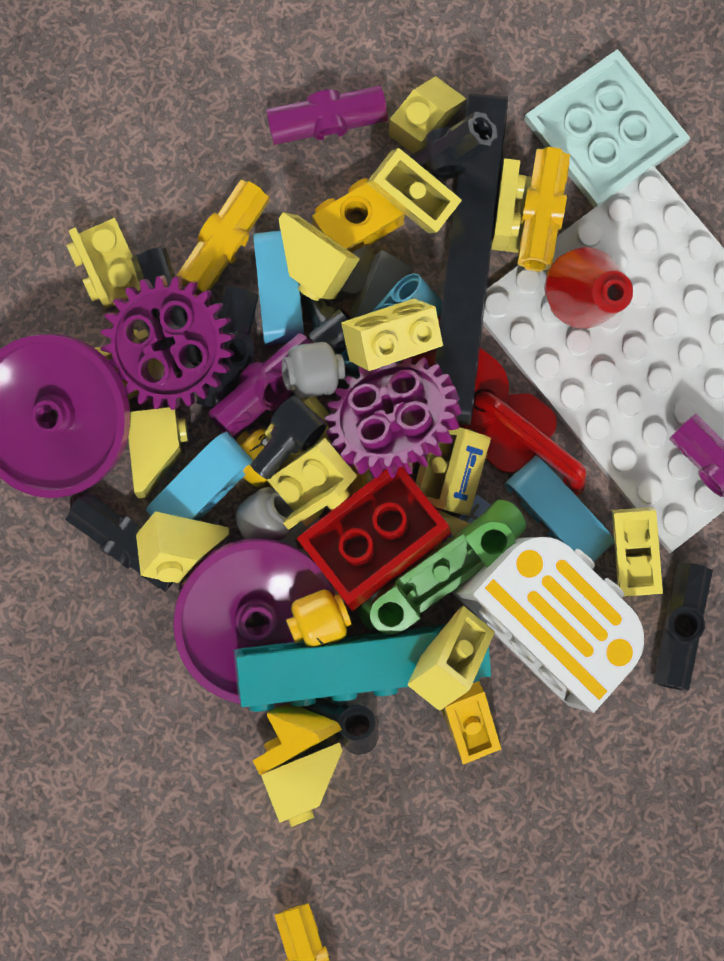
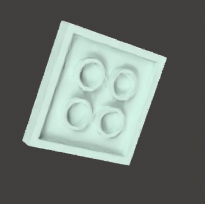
[524,49,690,208]

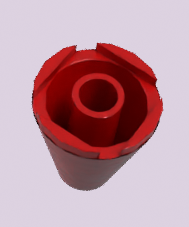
[544,247,633,329]

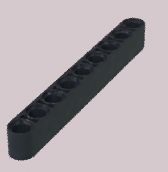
[435,93,508,425]

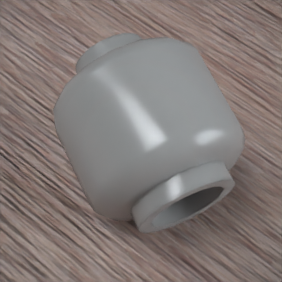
[281,342,345,399]
[236,487,296,541]

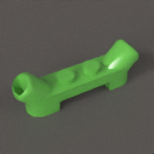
[357,500,526,634]

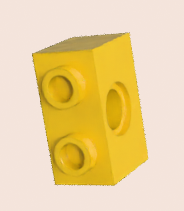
[312,178,405,252]

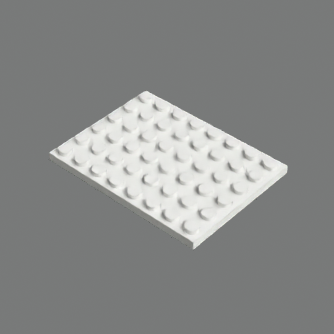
[483,166,724,553]

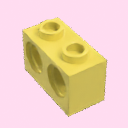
[341,298,443,371]
[612,507,663,597]

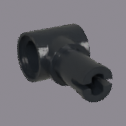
[301,295,352,354]
[250,396,327,479]
[299,698,378,755]

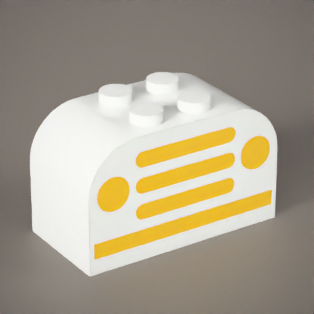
[452,537,644,713]

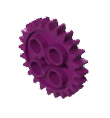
[100,275,235,410]
[325,357,461,478]

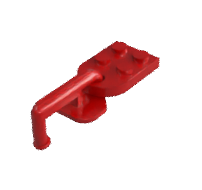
[399,315,587,496]

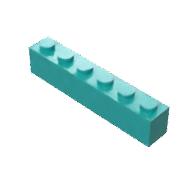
[233,624,491,712]

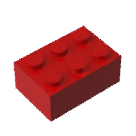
[297,467,452,611]

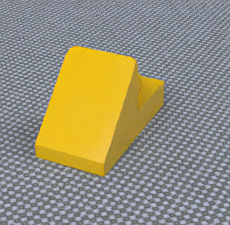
[441,681,501,765]
[252,703,342,775]

